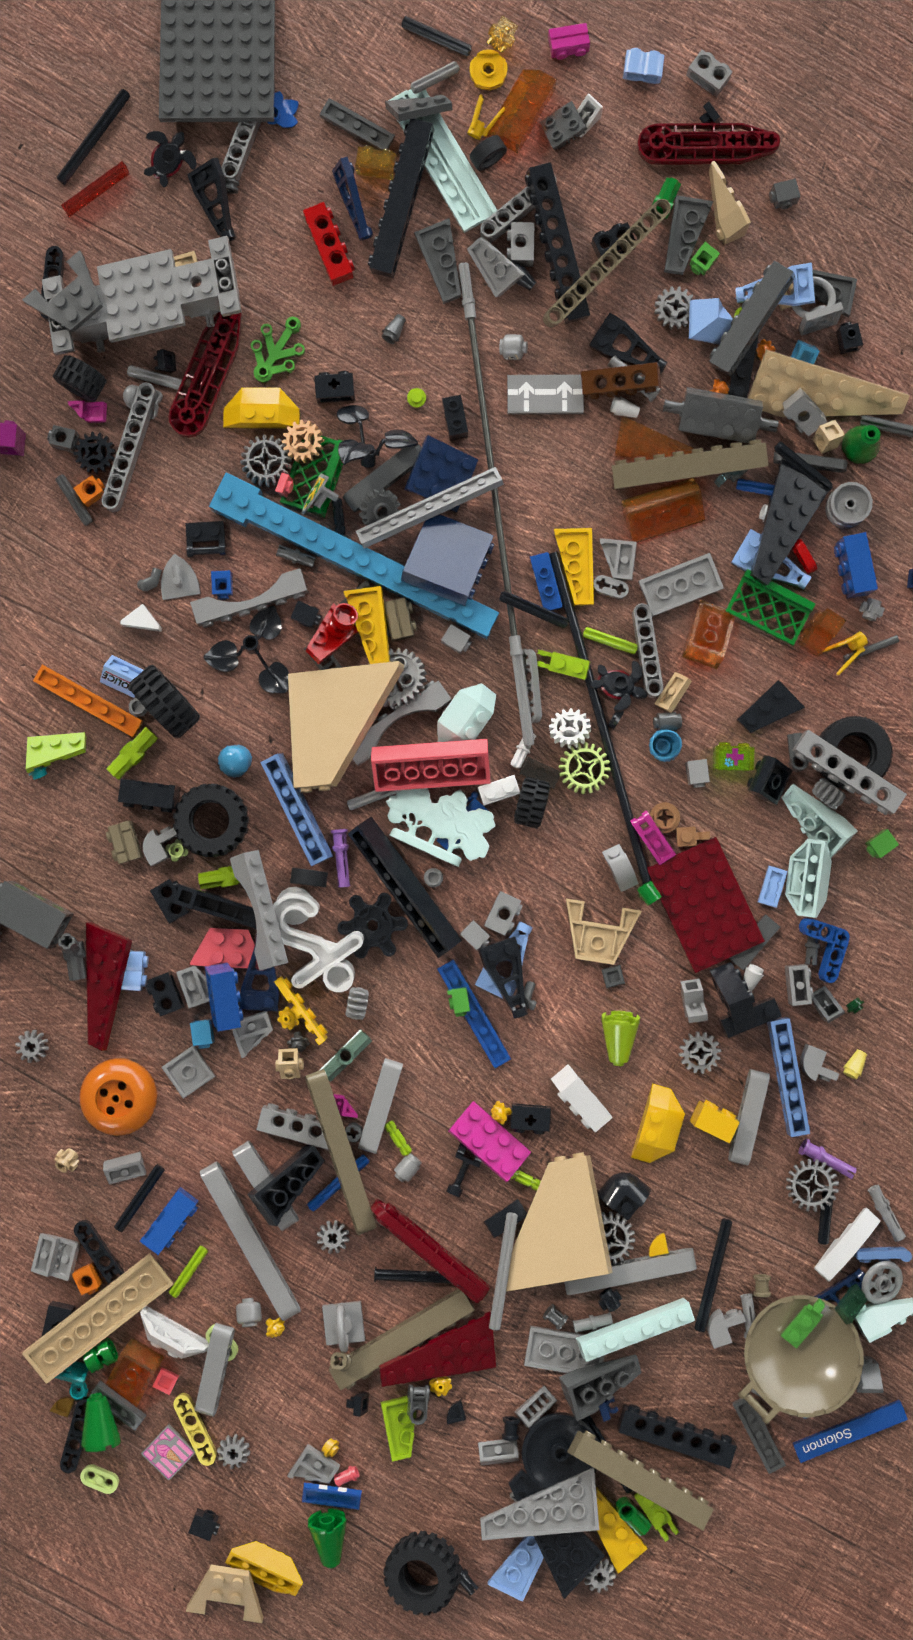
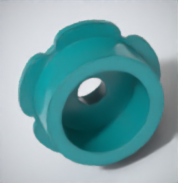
[29,766,48,780]
[69,1382,88,1400]

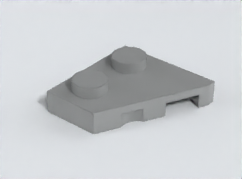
[600,538,637,581]
[176,966,209,1008]
[232,1011,273,1058]
[287,1444,340,1483]

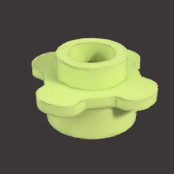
[166,839,188,862]

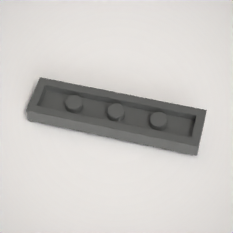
[320,98,395,154]
[732,1398,786,1474]

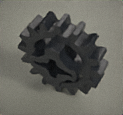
[73,432,116,475]

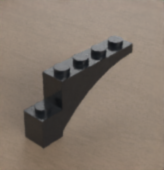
[173,884,257,929]

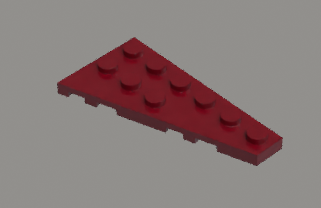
[86,922,132,1051]
[379,1311,496,1387]

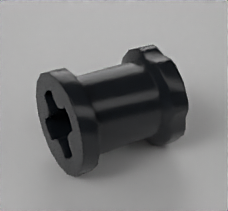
[502,1416,520,1441]

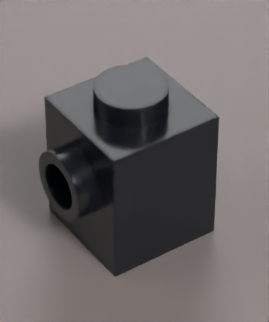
[836,322,863,354]
[188,1508,220,1541]

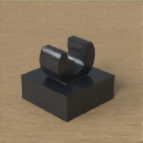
[699,101,723,123]
[153,349,177,373]
[346,1391,369,1417]

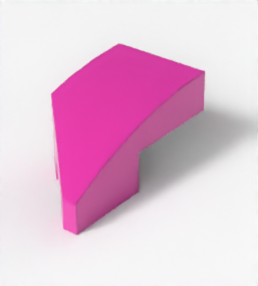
[68,400,107,423]
[333,1093,358,1118]

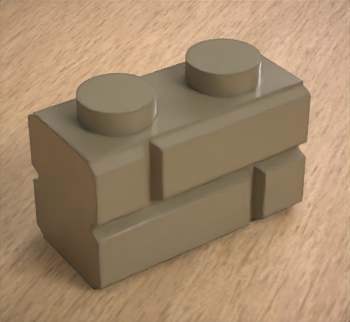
[384,598,417,642]
[106,820,143,864]

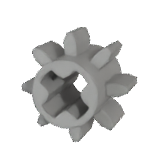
[859,598,885,621]

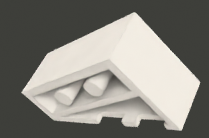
[551,1064,613,1132]

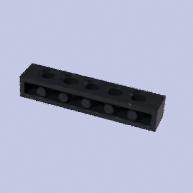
[617,1404,737,1469]

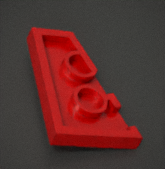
[305,603,358,664]

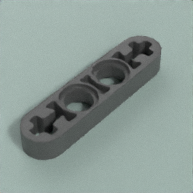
[773,452,848,473]

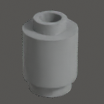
[394,1153,422,1182]

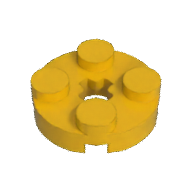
[470,50,507,90]

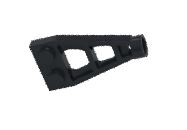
[187,158,236,242]
[589,313,668,375]
[478,936,528,1019]

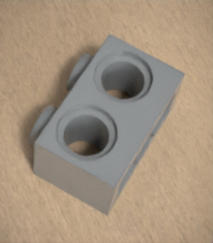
[686,50,733,98]

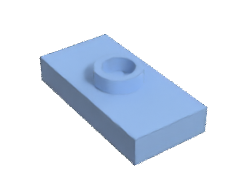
[757,866,788,908]

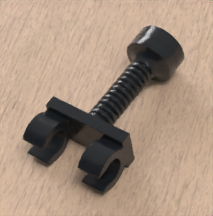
[446,1143,482,1197]

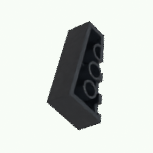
[247,1145,325,1227]

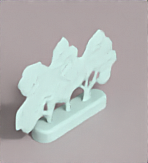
[386,788,495,867]

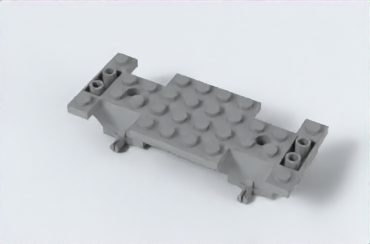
[42,236,242,355]

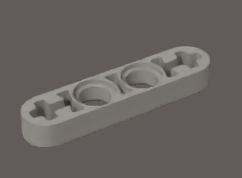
[523,649,542,723]

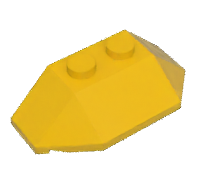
[223,388,300,429]
[631,1083,685,1163]
[225,1541,303,1596]

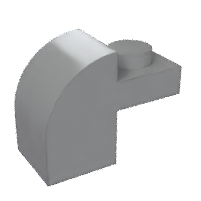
[143,826,177,866]
[602,844,638,892]
[680,979,708,1023]
[800,1043,839,1082]
[707,1308,746,1349]

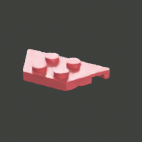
[190,928,259,969]

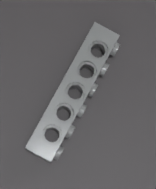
[792,730,907,815]

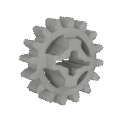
[654,286,693,330]
[679,1031,721,1074]

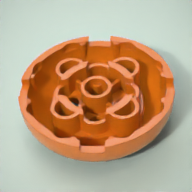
[80,1058,157,1136]

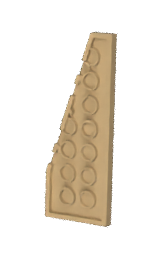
[748,349,910,417]

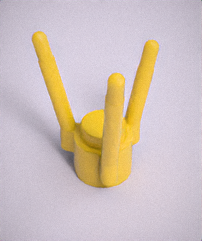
[467,94,505,140]
[822,631,868,675]

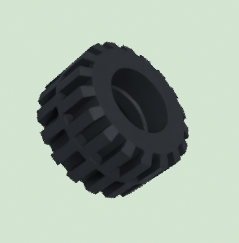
[53,355,107,402]
[514,777,550,829]

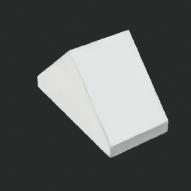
[577,94,603,138]
[120,604,162,632]

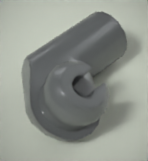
[137,568,162,591]
[524,981,537,1011]

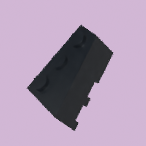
[118,779,181,813]
[710,962,758,1033]

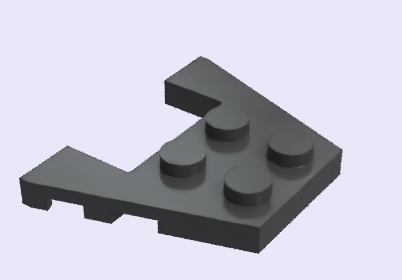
[22,250,103,333]

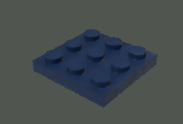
[405,435,478,513]

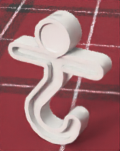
[273,892,364,992]

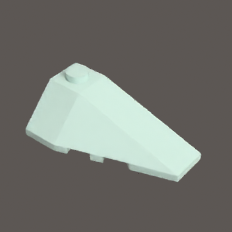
[781,784,858,858]
[851,1298,913,1343]

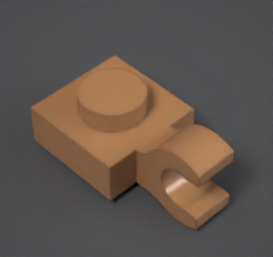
[676,827,710,847]

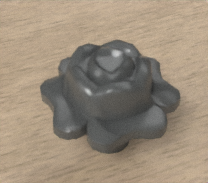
[287,1032,310,1052]

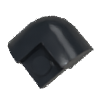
[598,1172,651,1220]

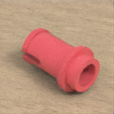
[334,1466,360,1487]

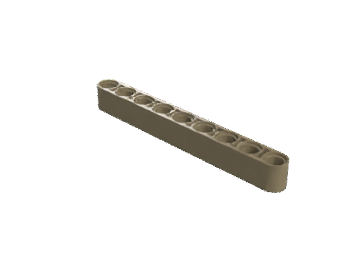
[543,199,671,328]
[305,1069,377,1236]

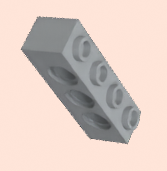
[256,1103,328,1149]

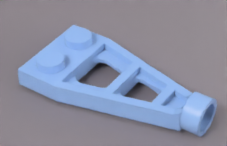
[736,263,815,306]
[731,529,811,590]
[475,921,533,999]

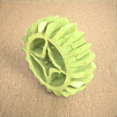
[558,742,611,794]

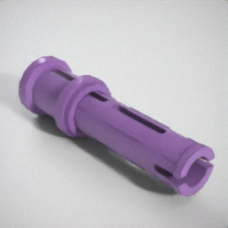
[331,829,350,887]
[798,1138,856,1179]

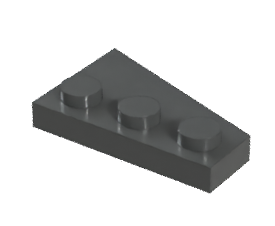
[385,95,452,122]

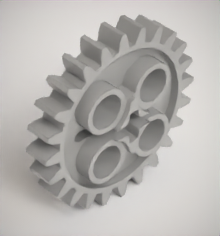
[383,648,427,709]

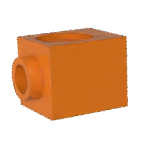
[73,475,105,507]
[72,1262,103,1295]

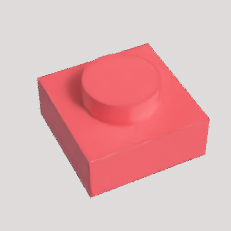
[275,473,294,498]
[152,1367,179,1395]

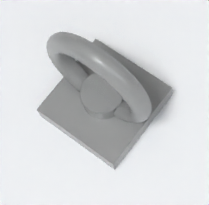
[790,276,843,336]
[322,1301,365,1353]

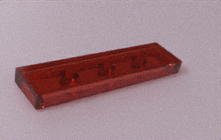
[61,161,130,217]

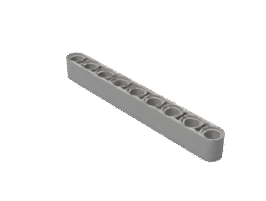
[200,1161,301,1321]

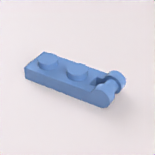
[853,1247,912,1263]

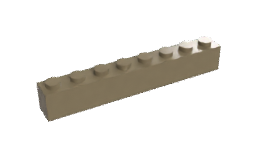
[611,439,769,489]
[329,1289,474,1390]
[567,1430,714,1531]

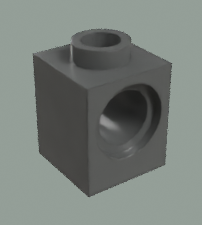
[47,425,79,453]

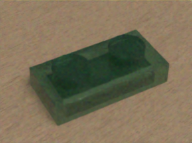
[835,1284,868,1325]

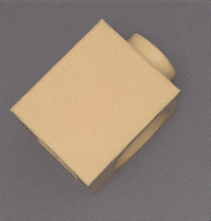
[812,420,845,454]

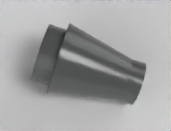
[382,314,406,344]

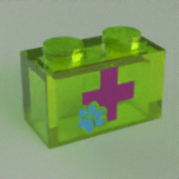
[713,742,755,771]

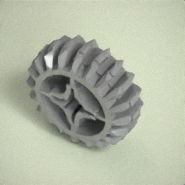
[240,435,292,487]
[786,1159,839,1212]
[601,1211,635,1264]

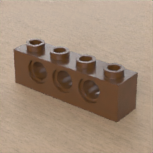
[581,362,661,400]

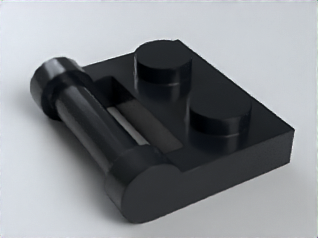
[185,521,226,557]

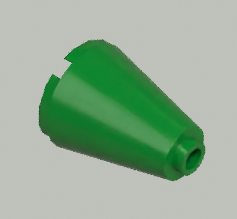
[842,425,880,464]
[81,1393,121,1452]
[308,1508,347,1569]

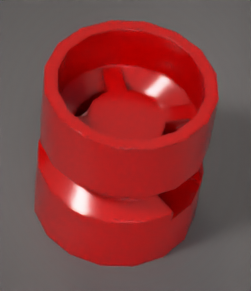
[327,603,358,638]

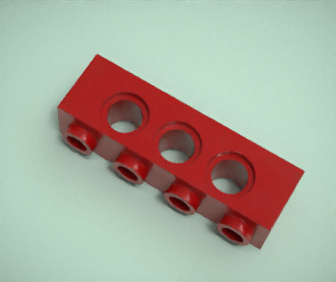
[303,202,355,286]

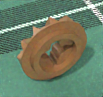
[650,802,680,833]

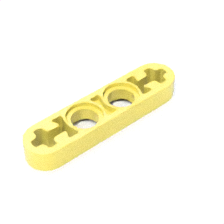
[173,1393,217,1466]

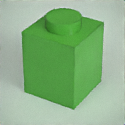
[865,829,899,858]

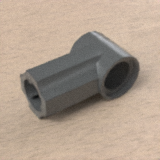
[787,733,809,772]

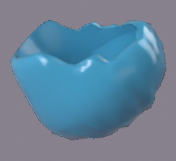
[649,729,682,762]
[218,745,252,778]

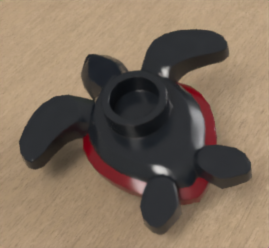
[144,131,197,188]
[590,661,648,712]

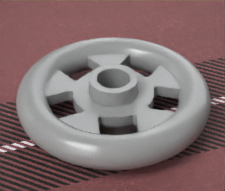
[862,1261,903,1304]

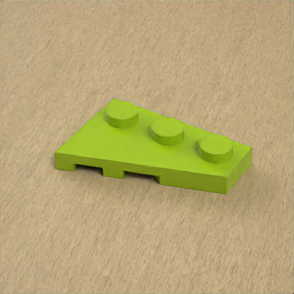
[26,732,86,773]
[380,1396,417,1462]

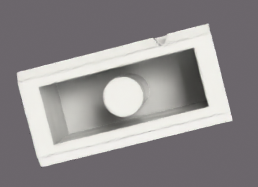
[478,775,520,806]

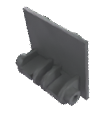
[540,101,587,150]

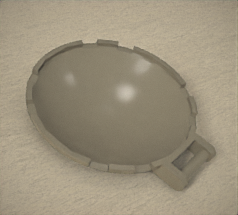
[738,1295,864,1425]

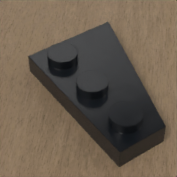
[737,680,805,734]

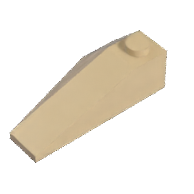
[709,161,751,245]

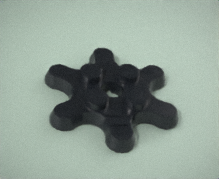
[337,893,408,959]

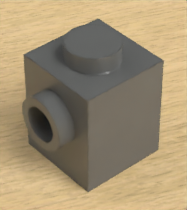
[769,178,801,209]

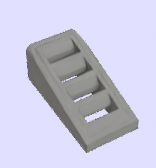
[514,1386,557,1428]

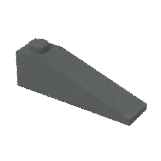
[559,1354,642,1421]
[856,1356,883,1393]

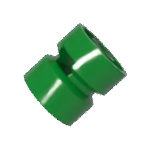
[83,1338,118,1373]

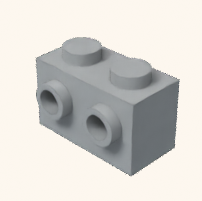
[784,964,813,1006]

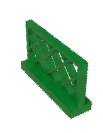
[280,436,343,518]
[725,569,816,646]

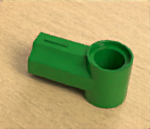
[652,177,681,219]
[637,881,662,906]
[616,1497,652,1536]

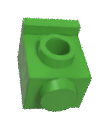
[689,242,720,276]
[447,987,470,1017]

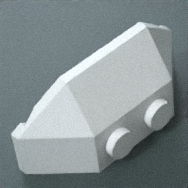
[140,1306,209,1359]

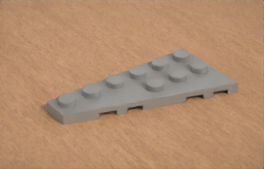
[480,1468,599,1540]

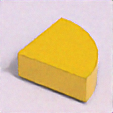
[649,1233,669,1257]

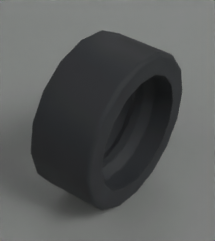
[470,135,507,171]
[290,868,328,887]

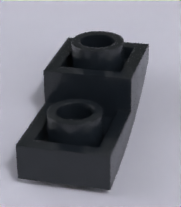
[483,1199,527,1238]

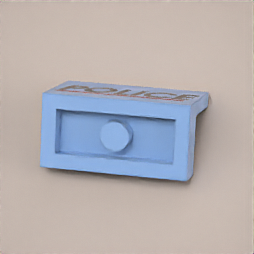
[100,655,143,698]

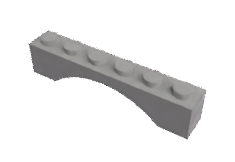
[190,568,308,628]
[353,680,452,766]
[230,850,288,971]

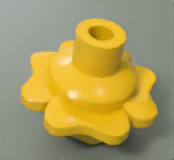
[278,1006,300,1030]
[491,1101,511,1125]
[265,1317,285,1338]
[429,1376,452,1397]

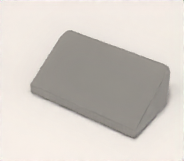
[103,1152,146,1185]
[478,1439,519,1465]

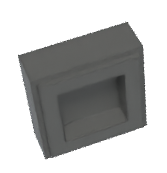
[601,965,625,988]

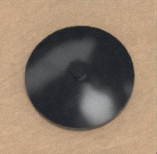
[522,1413,598,1489]

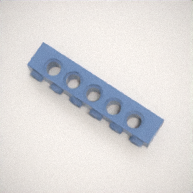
[261,753,333,866]
[767,1017,810,1137]

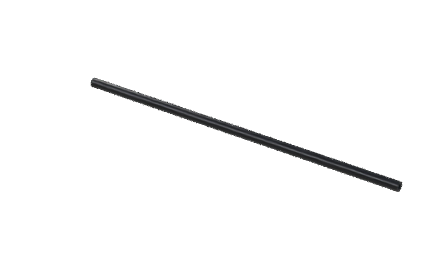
[549,551,652,884]

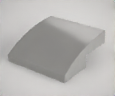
[31,1233,81,1281]

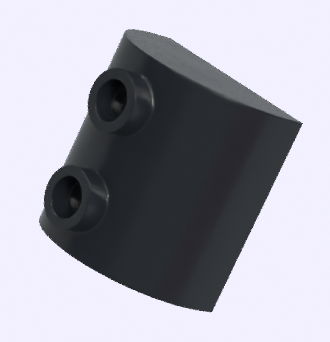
[747,755,793,805]

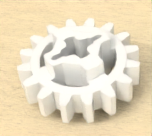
[549,708,591,749]

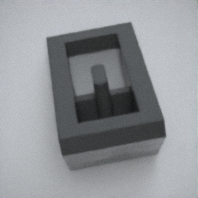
[812,986,845,1023]

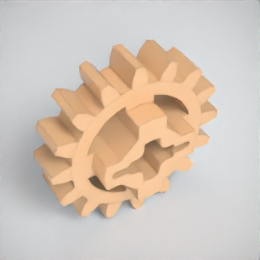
[282,420,324,463]

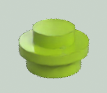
[407,388,426,408]

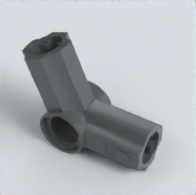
[58,933,87,981]

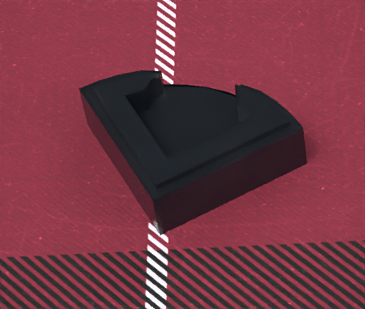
[608,711,624,730]
[447,1399,466,1425]

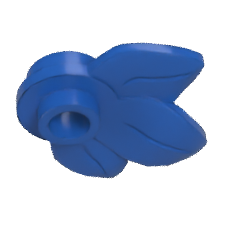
[267,91,299,128]

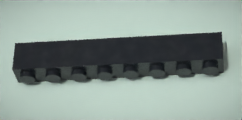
[368,119,435,279]
[348,816,462,958]

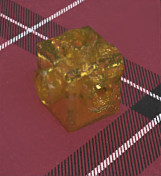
[487,15,518,53]

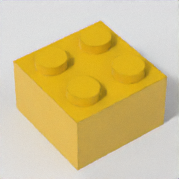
[690,1100,740,1143]

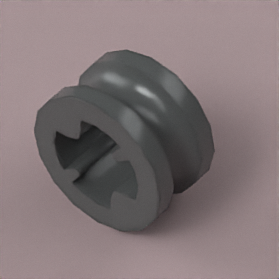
[225,178,239,194]

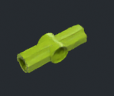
[107,727,158,780]
[198,866,240,889]

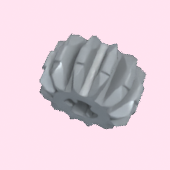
[812,778,846,809]
[345,987,369,1020]
[15,1030,49,1063]
[317,1220,349,1254]
[217,1434,250,1469]
[584,1559,616,1593]

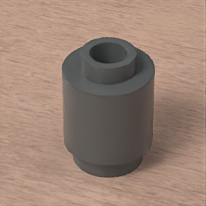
[653,712,682,731]

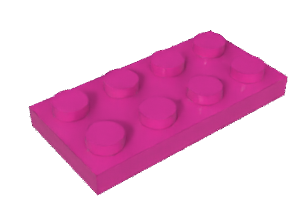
[448,1101,531,1182]

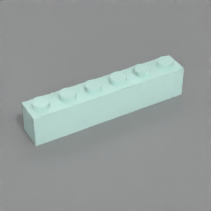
[576,1298,695,1362]

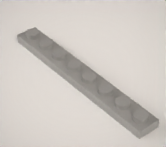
[356,467,504,548]

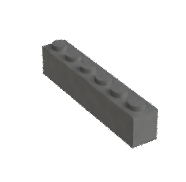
[709,261,795,377]

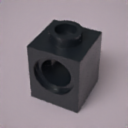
[291,601,322,629]

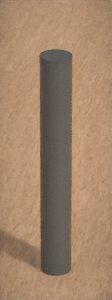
[843,635,899,663]

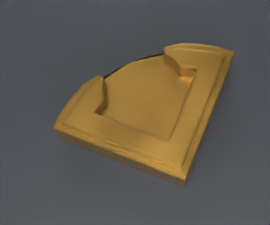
[50,1396,75,1418]

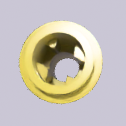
[843,1049,867,1080]

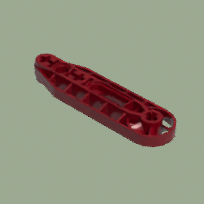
[637,123,780,165]
[168,311,242,438]
[370,1199,491,1303]

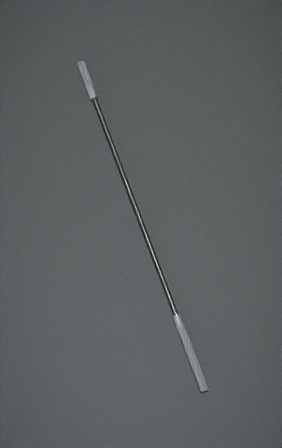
[458,262,534,746]

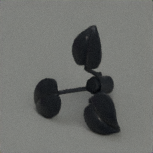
[337,405,418,468]
[203,605,289,694]

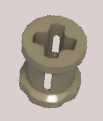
[753,1274,771,1297]
[330,1352,352,1371]

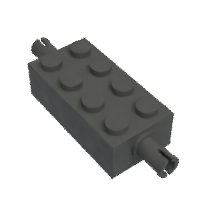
[663,387,779,443]

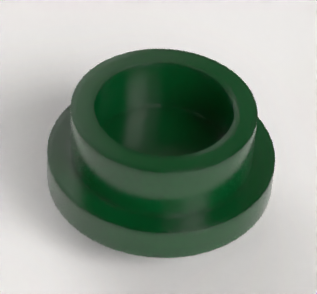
[846,997,865,1014]

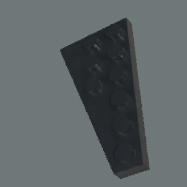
[750,459,828,586]
[508,1468,605,1599]

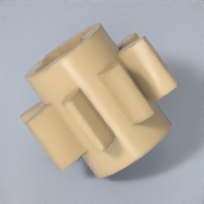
[54,1148,79,1173]

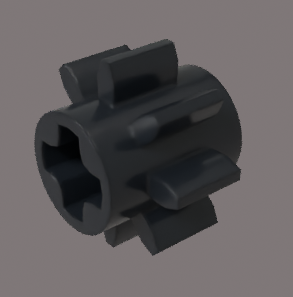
[598,1287,622,1312]

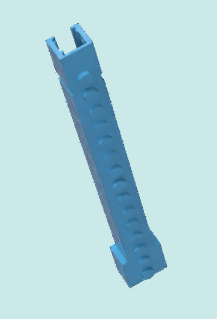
[209,472,499,639]

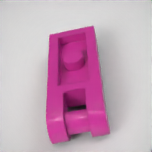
[630,810,676,865]

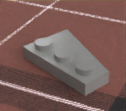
[467,237,525,298]

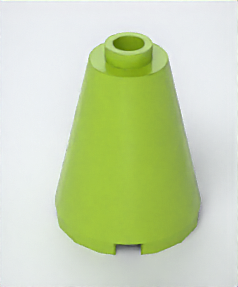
[601,1011,640,1066]

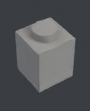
[441,624,472,654]
[685,759,710,788]
[460,920,490,950]

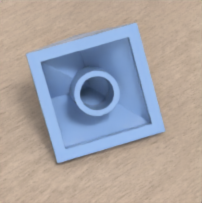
[689,298,733,345]

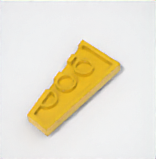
[553,528,594,606]
[343,586,390,664]
[274,976,328,1045]
[596,1487,648,1574]

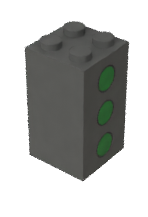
[0,881,74,949]

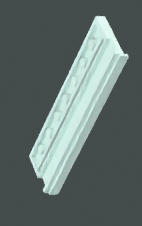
[390,89,497,233]

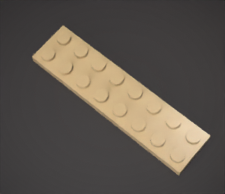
[22,1253,174,1384]

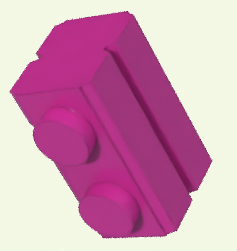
[548,23,590,60]

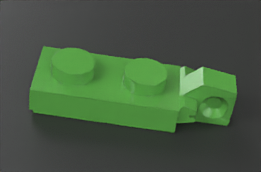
[781,1298,825,1349]

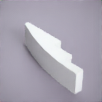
[814,1208,880,1281]

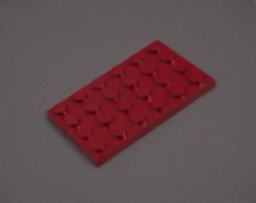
[647,837,765,973]

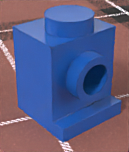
[211,570,233,600]

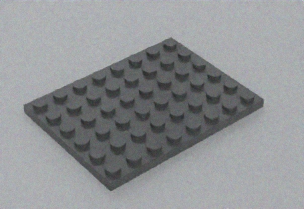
[159,0,275,122]

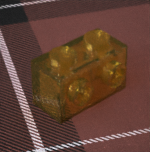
[355,146,397,180]

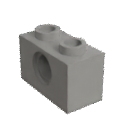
[507,222,534,267]
[783,388,827,437]
[484,891,523,935]

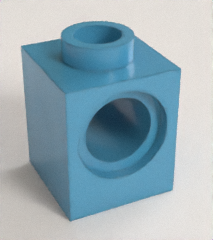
[790,340,820,364]
[190,1019,215,1049]

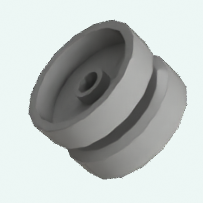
[825,482,873,529]

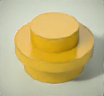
[322,1438,339,1458]

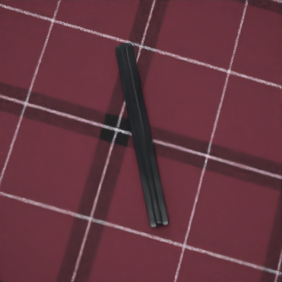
[57,89,130,185]
[695,1218,732,1332]

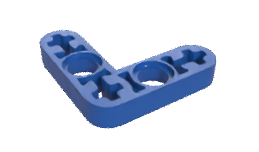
[799,918,850,983]

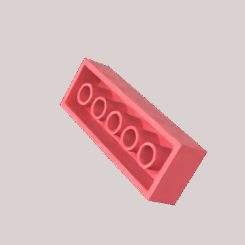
[371,739,491,792]

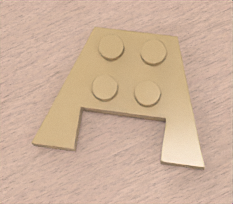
[566,899,642,965]
[186,1565,263,1623]

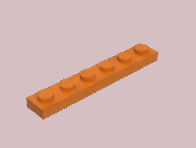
[33,664,143,738]

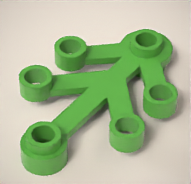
[251,317,305,383]

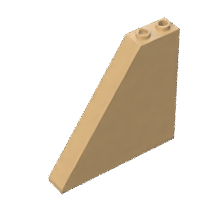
[288,661,404,793]
[506,1152,613,1292]

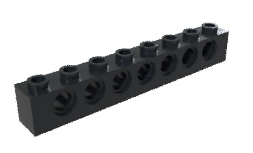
[524,162,590,324]

